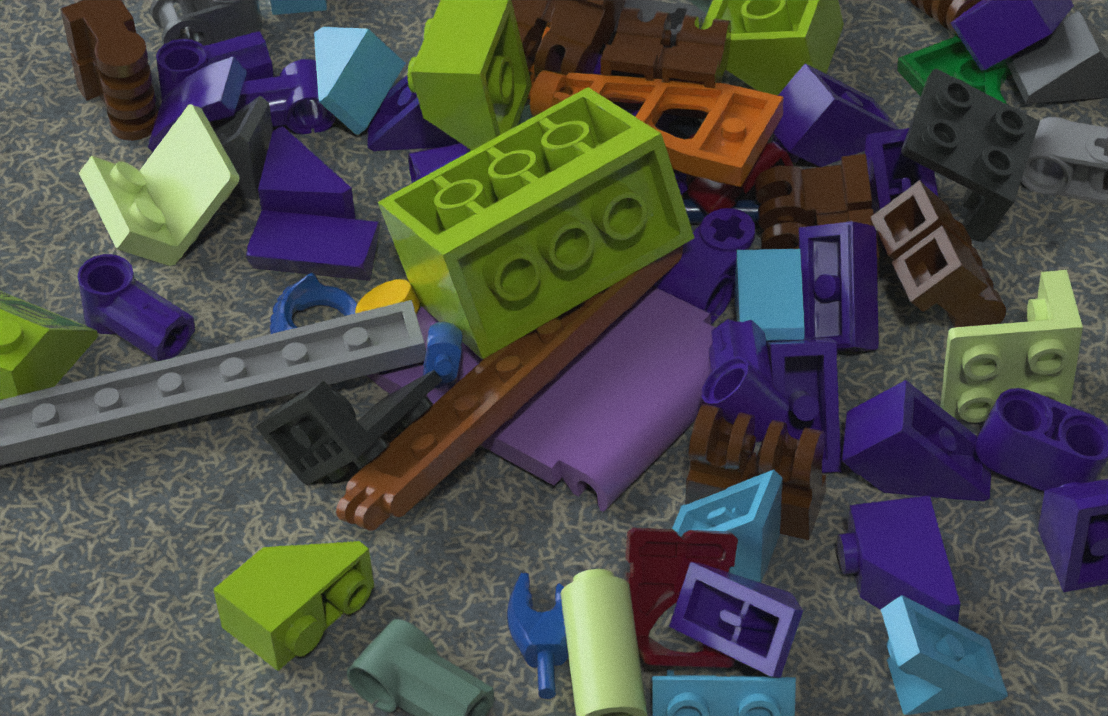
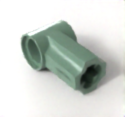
[346,619,495,716]

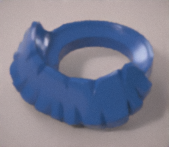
[270,273,357,334]

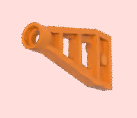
[530,70,783,187]

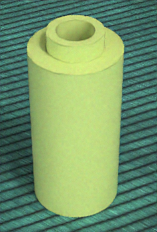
[561,569,648,716]

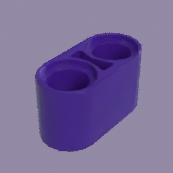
[975,388,1108,491]

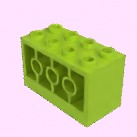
[378,87,695,359]

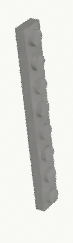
[0,300,426,465]

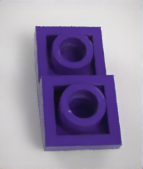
[147,56,247,152]

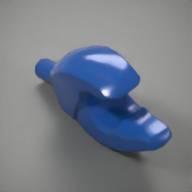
[423,322,462,390]
[507,573,568,699]

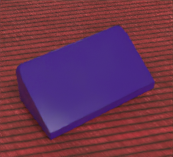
[245,210,380,281]
[799,221,879,351]

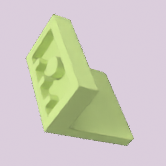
[79,104,240,266]
[940,270,1083,423]

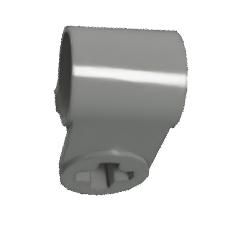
[1021,117,1108,205]

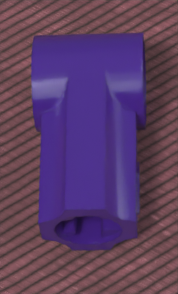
[156,31,273,101]
[223,59,336,135]
[77,254,195,361]
[702,319,789,442]

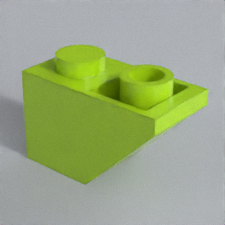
[213,541,374,671]

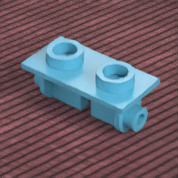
[652,670,796,716]

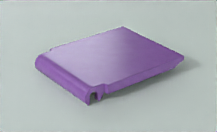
[367,286,716,512]

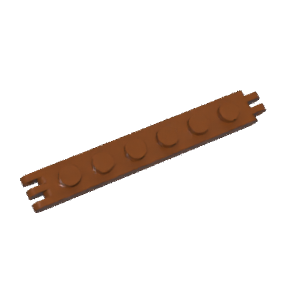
[336,246,683,531]

